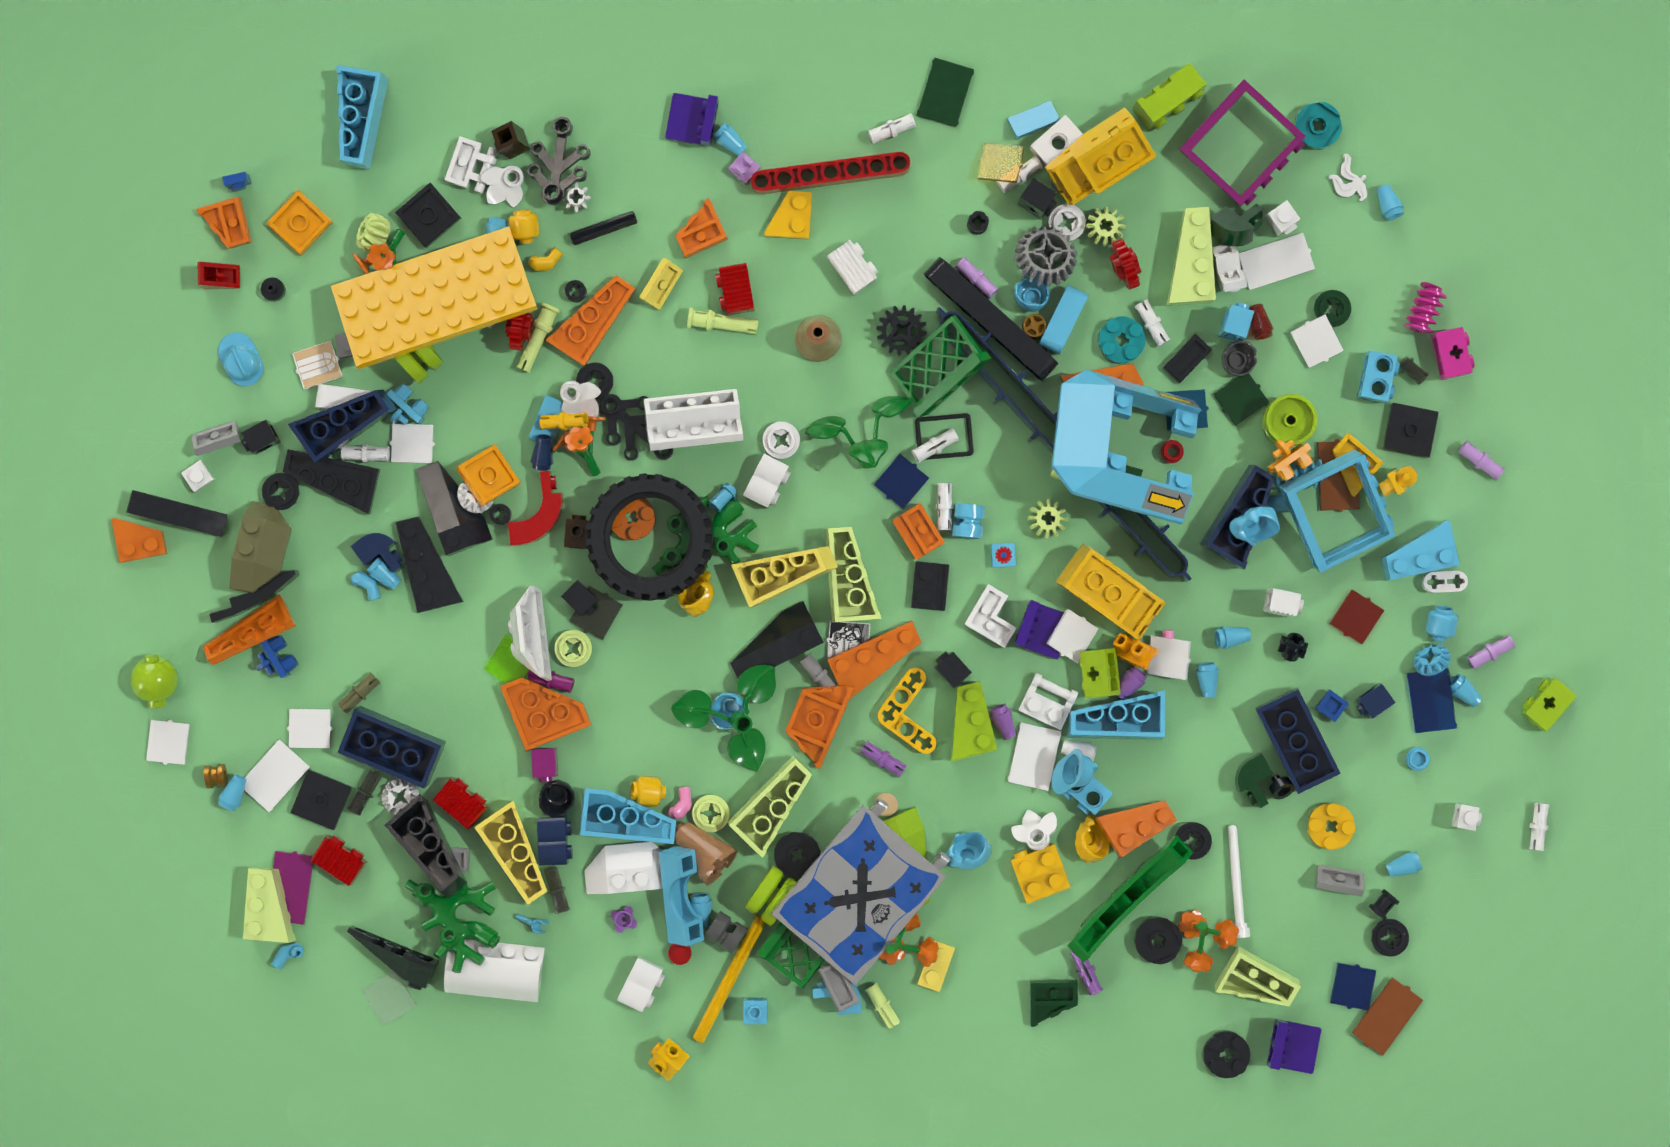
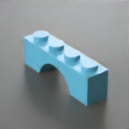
[659,846,704,946]

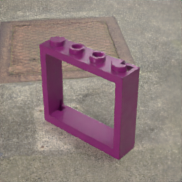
[1179,79,1306,207]

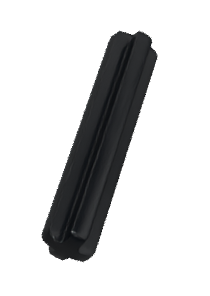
[570,211,637,245]

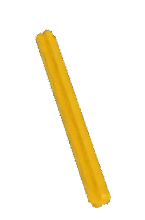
[693,915,766,1043]

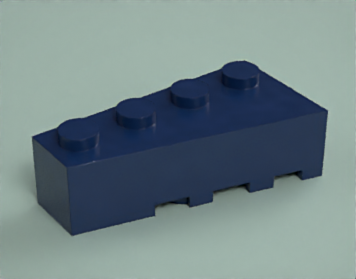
[1200,465,1275,570]

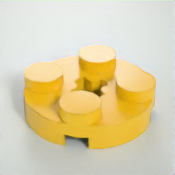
[1307,803,1356,850]

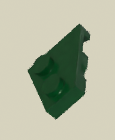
[1030,980,1078,1027]

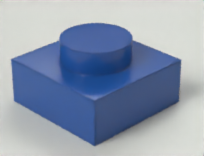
[222,172,251,191]
[1315,689,1349,722]

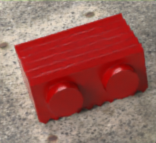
[715,263,755,316]
[433,777,488,830]
[310,835,368,886]

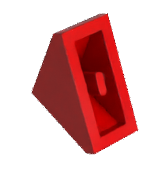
[197,262,240,289]

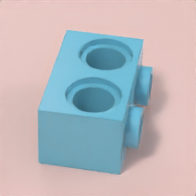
[1218,302,1254,341]
[1357,350,1400,404]
[1063,776,1113,815]

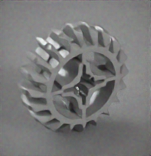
[1014,225,1077,287]

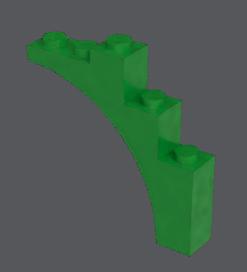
[1067,835,1193,963]

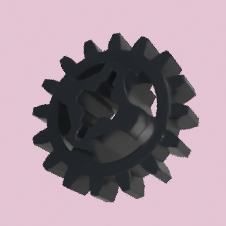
[876,305,927,356]

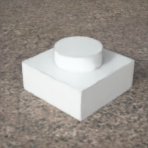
[181,460,215,493]

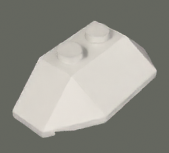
[508,585,552,681]
[585,842,663,894]

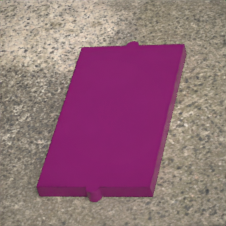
[273,851,313,925]

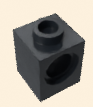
[241,420,281,455]
[561,580,599,617]

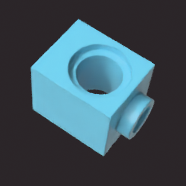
[743,998,768,1024]

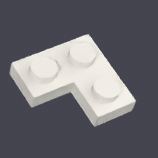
[964,584,1016,648]

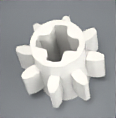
[563,183,592,213]

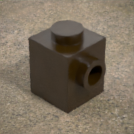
[491,121,530,159]
[564,515,589,549]

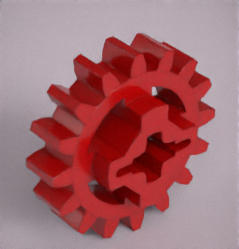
[1109,239,1142,290]
[505,313,533,351]

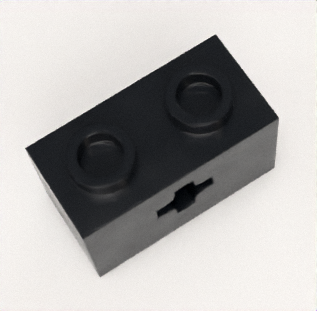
[1018,178,1057,220]
[934,651,972,688]

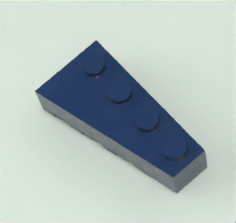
[288,389,397,463]

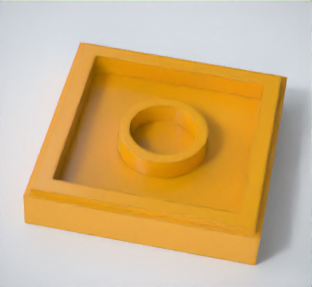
[266,190,333,256]
[456,444,521,507]

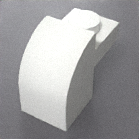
[1212,244,1248,292]

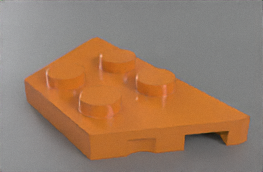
[785,685,855,769]

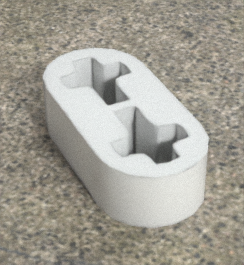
[1422,571,1468,593]

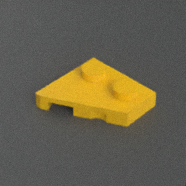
[1332,433,1384,497]

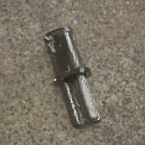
[347,770,382,816]
[544,866,570,914]

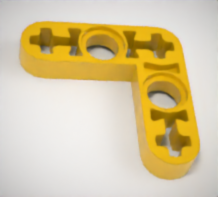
[878,668,936,754]

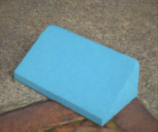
[1007,101,1060,140]
[529,395,563,446]

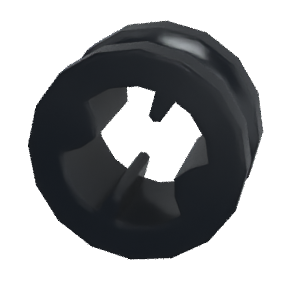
[565,280,587,303]
[490,504,512,525]

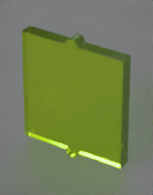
[484,634,529,683]

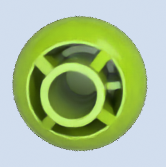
[130,654,178,708]

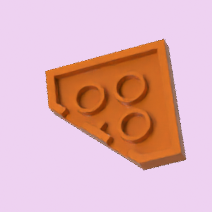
[500,677,592,751]

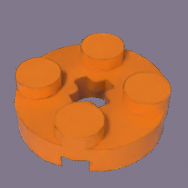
[612,498,655,541]

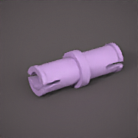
[955,257,999,299]
[1458,441,1505,480]
[1467,634,1516,670]

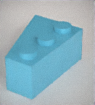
[1381,519,1460,581]

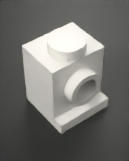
[1451,803,1482,831]

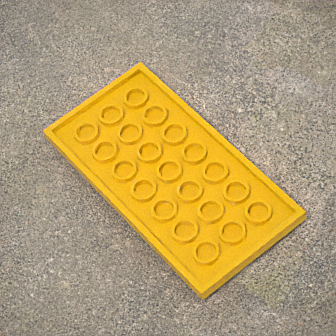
[331,227,538,370]

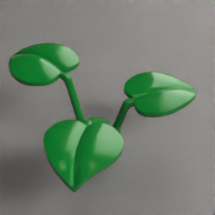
[805,396,911,469]
[671,664,776,771]

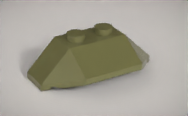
[229,501,292,593]

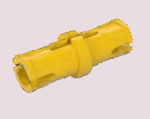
[539,412,589,430]

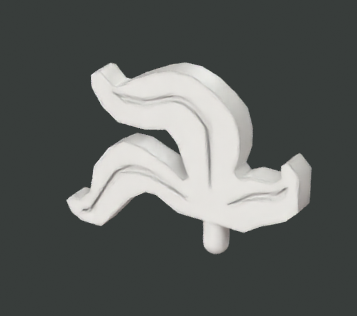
[1328,154,1367,202]

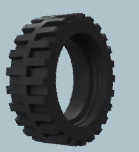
[585,473,714,601]

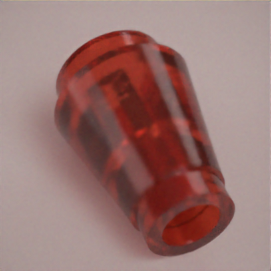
[1249,304,1274,340]

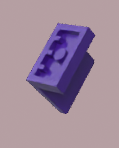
[665,93,719,147]
[1014,600,1064,659]
[1266,1019,1321,1074]

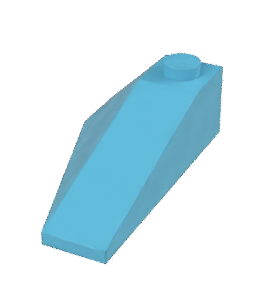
[579,788,676,844]

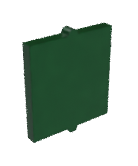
[1213,374,1269,426]

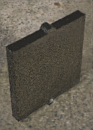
[570,586,623,640]

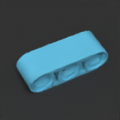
[1039,285,1089,355]

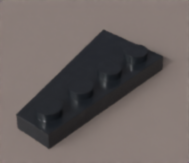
[283,449,380,514]
[396,517,464,613]

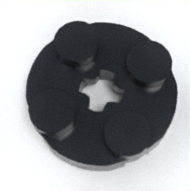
[774,832,820,879]
[1135,917,1182,964]
[1202,1030,1250,1078]

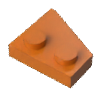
[197,197,252,249]
[675,198,728,259]
[112,518,167,563]

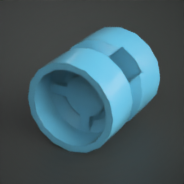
[952,503,985,539]

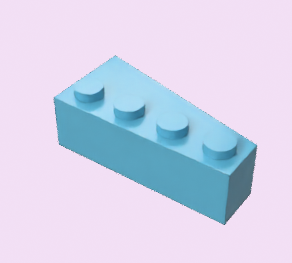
[337,65,389,169]
[1068,691,1165,740]

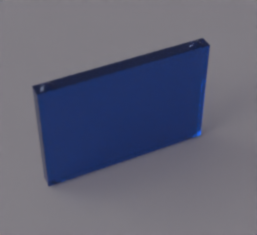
[1407,668,1457,733]

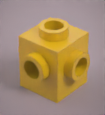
[647,1038,690,1081]

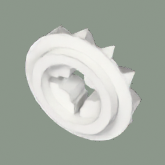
[1048,204,1086,241]
[763,422,800,459]
[457,481,493,513]
[381,778,419,815]

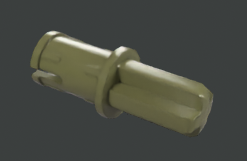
[338,672,381,713]

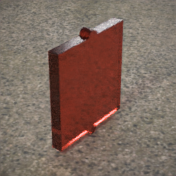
[1329,589,1384,644]

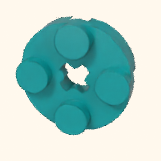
[1295,102,1342,150]
[1098,316,1146,364]

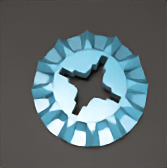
[1413,643,1451,676]

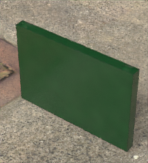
[917,58,974,127]

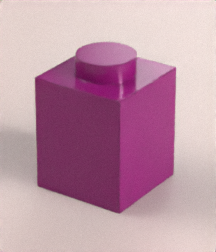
[531,748,558,782]

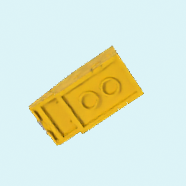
[1045,107,1157,206]
[1055,544,1166,640]

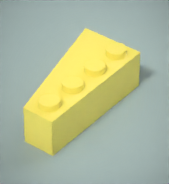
[731,546,838,608]
[474,801,547,905]

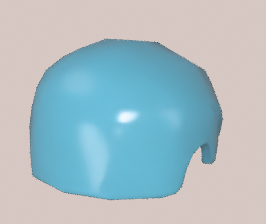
[1014,277,1049,312]
[710,692,744,730]

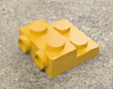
[1010,843,1071,904]

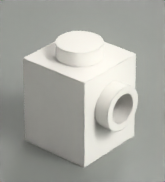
[1264,200,1300,236]

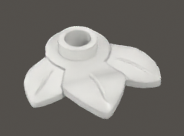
[480,165,524,207]
[560,381,601,417]
[1011,810,1057,850]

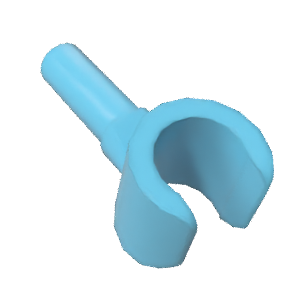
[516,914,550,933]

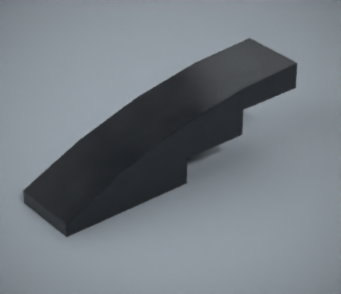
[126,490,228,537]
[209,570,300,623]

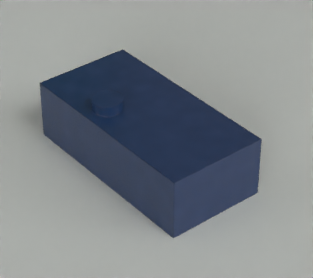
[1255,687,1341,794]
[337,706,446,789]

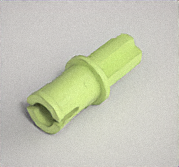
[864,982,900,1029]

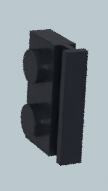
[911,561,949,611]

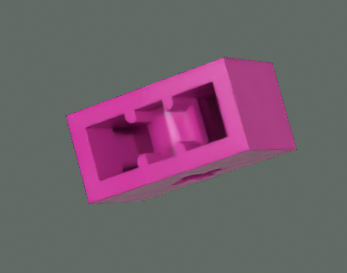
[1431,327,1475,380]

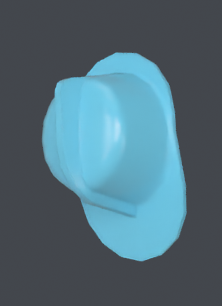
[218,332,264,386]
[1051,749,1098,795]

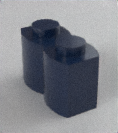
[537,816,573,866]

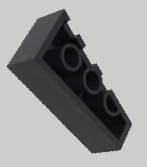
[384,794,467,898]

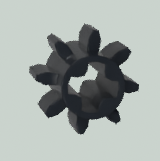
[1278,633,1308,662]

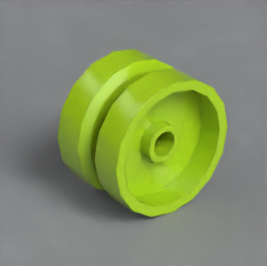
[395,345,444,385]
[1262,394,1317,447]
[744,865,797,926]

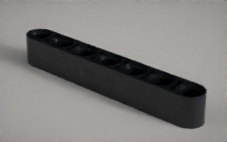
[924,257,1058,381]

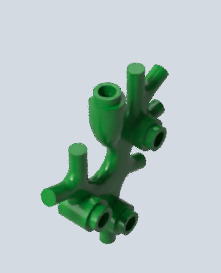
[652,496,759,575]
[405,879,501,973]

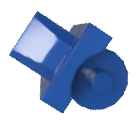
[256,635,299,678]

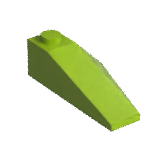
[882,807,930,905]

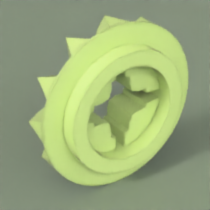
[555,630,592,667]
[692,795,730,832]

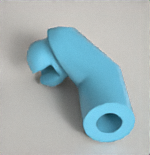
[351,571,381,601]
[271,942,304,969]

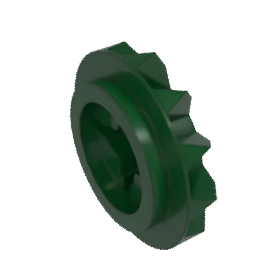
[1313,290,1351,327]

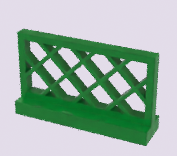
[890,315,992,418]
[757,922,825,989]

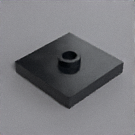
[395,182,462,249]
[1383,403,1439,458]
[290,769,352,830]

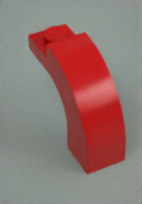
[508,471,564,547]

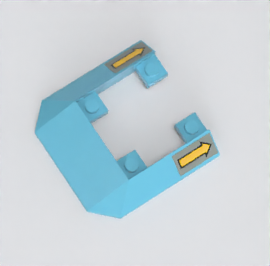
[1051,369,1202,525]

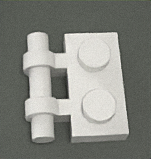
[445,136,497,194]

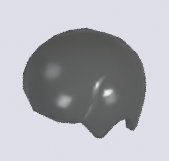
[1222,340,1257,376]

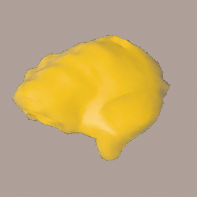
[677,571,714,617]
[1075,815,1110,863]

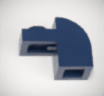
[350,533,404,573]

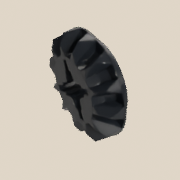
[576,363,613,400]
[262,473,300,510]
[1174,822,1212,860]
[1371,919,1409,957]

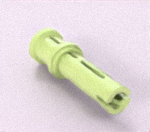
[516,302,561,373]
[687,307,758,335]

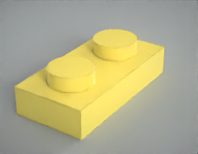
[639,258,683,310]
[917,940,955,992]

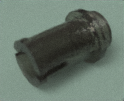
[1399,356,1428,385]

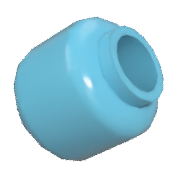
[1426,606,1458,642]

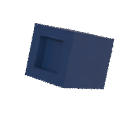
[1355,683,1396,719]

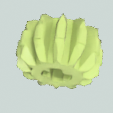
[1085,207,1126,247]
[356,213,391,253]
[1028,499,1068,539]

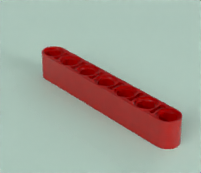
[751,152,910,195]

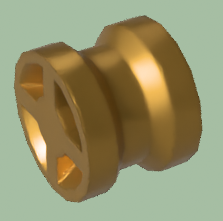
[1022,314,1046,339]
[204,764,228,789]

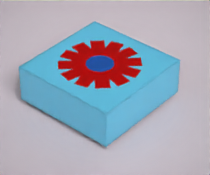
[991,543,1016,568]

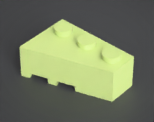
[243,867,296,943]

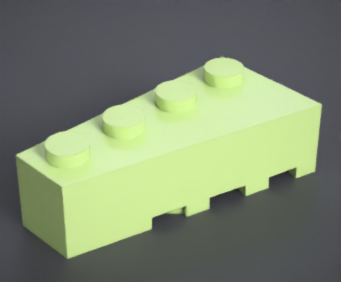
[1166,207,1216,306]
[825,527,882,623]
[728,755,812,858]

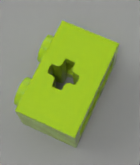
[1079,648,1121,698]
[1521,678,1577,732]

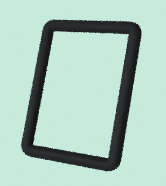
[915,413,974,460]

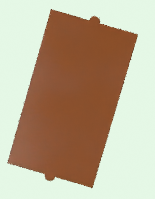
[1317,439,1360,512]
[1352,977,1423,1056]

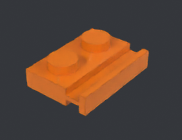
[892,503,945,560]

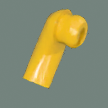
[528,247,563,272]

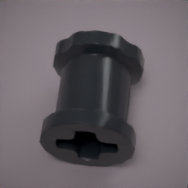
[967,211,989,235]
[1368,889,1399,920]

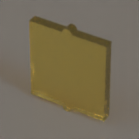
[977,143,1024,183]

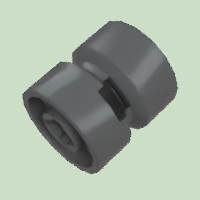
[704,911,748,954]

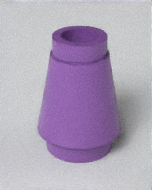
[1117,666,1147,700]
[989,703,1016,740]

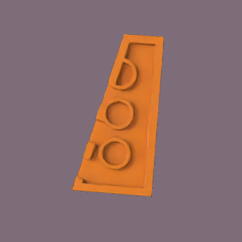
[546,275,636,366]
[202,594,296,665]
[827,621,922,699]

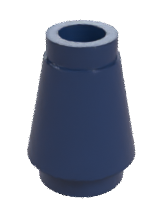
[530,434,554,471]

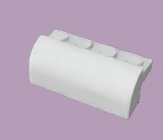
[644,389,743,451]
[444,939,545,1002]

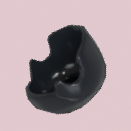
[539,779,575,818]

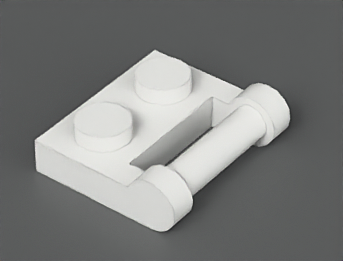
[1018,672,1079,730]

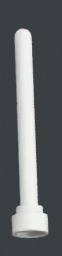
[1228,825,1250,938]

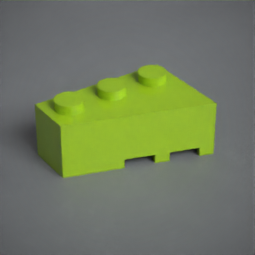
[1132,63,1207,130]
[951,681,997,761]

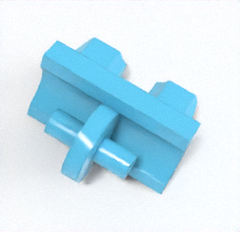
[387,383,429,425]

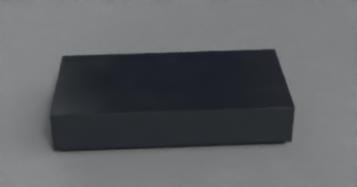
[1163,333,1212,384]

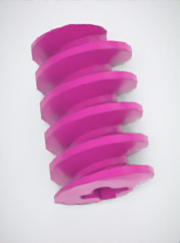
[1403,282,1447,334]

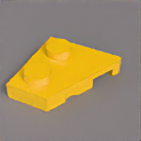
[764,191,812,240]

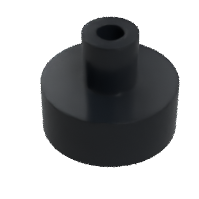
[261,277,286,302]
[1269,775,1295,800]

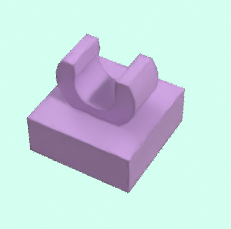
[728,152,761,185]

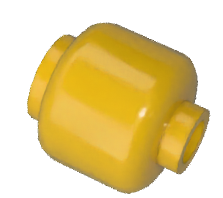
[508,209,540,244]
[630,776,666,807]

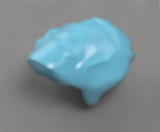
[1230,506,1280,546]
[946,831,992,870]

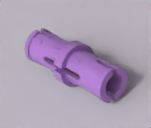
[860,740,907,778]
[1070,952,1103,996]

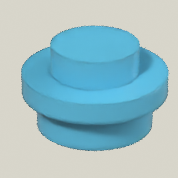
[1406,747,1430,771]

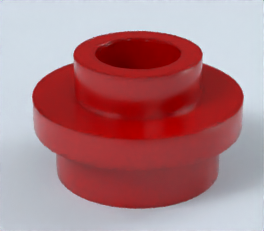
[1160,440,1184,463]

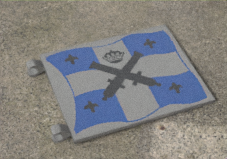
[771,798,950,986]

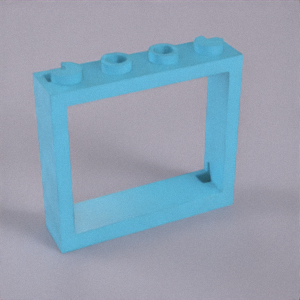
[1279,449,1396,573]

